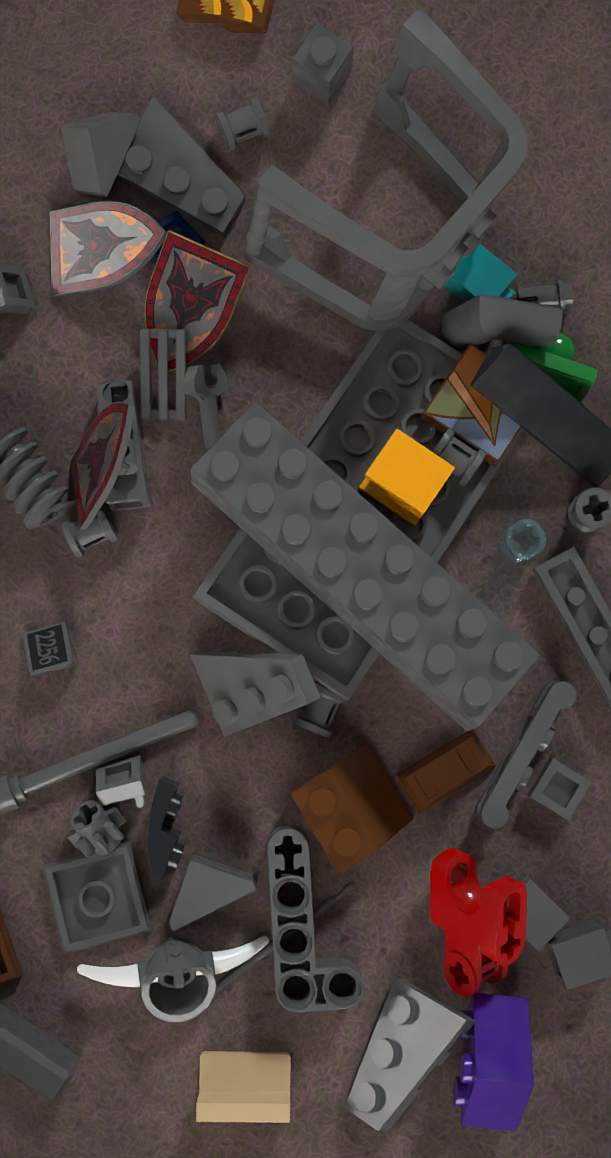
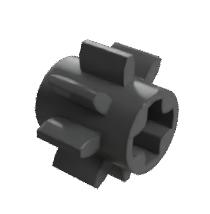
[66,801,126,858]

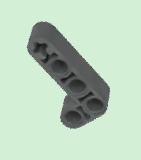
[267,824,364,1012]

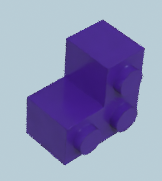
[453,993,534,1131]

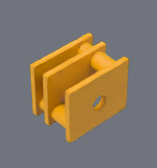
[358,429,455,526]

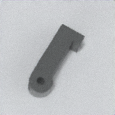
[97,380,152,511]

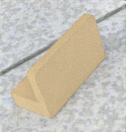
[196,1051,291,1123]

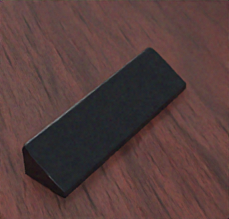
[470,344,611,487]

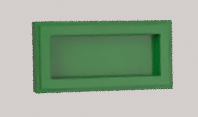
[512,332,598,402]

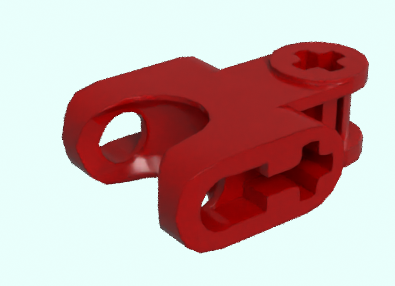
[430,847,527,997]

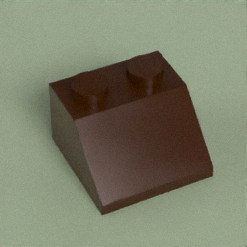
[291,742,414,874]

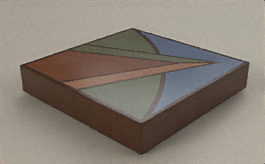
[420,343,522,467]

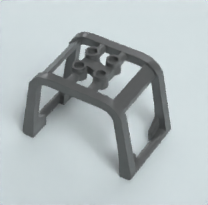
[244,11,528,332]

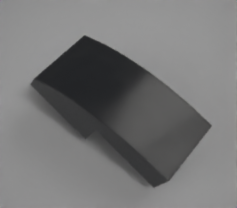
[148,776,185,880]

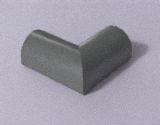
[441,294,563,351]

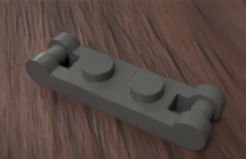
[476,681,577,829]

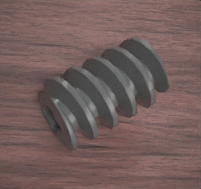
[0,427,76,529]

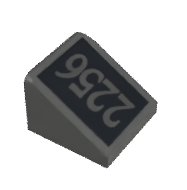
[23,621,79,677]

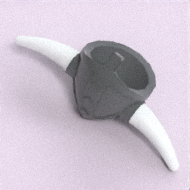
[77,935,269,1022]

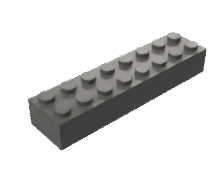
[191,402,540,731]

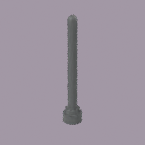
[0,710,200,814]

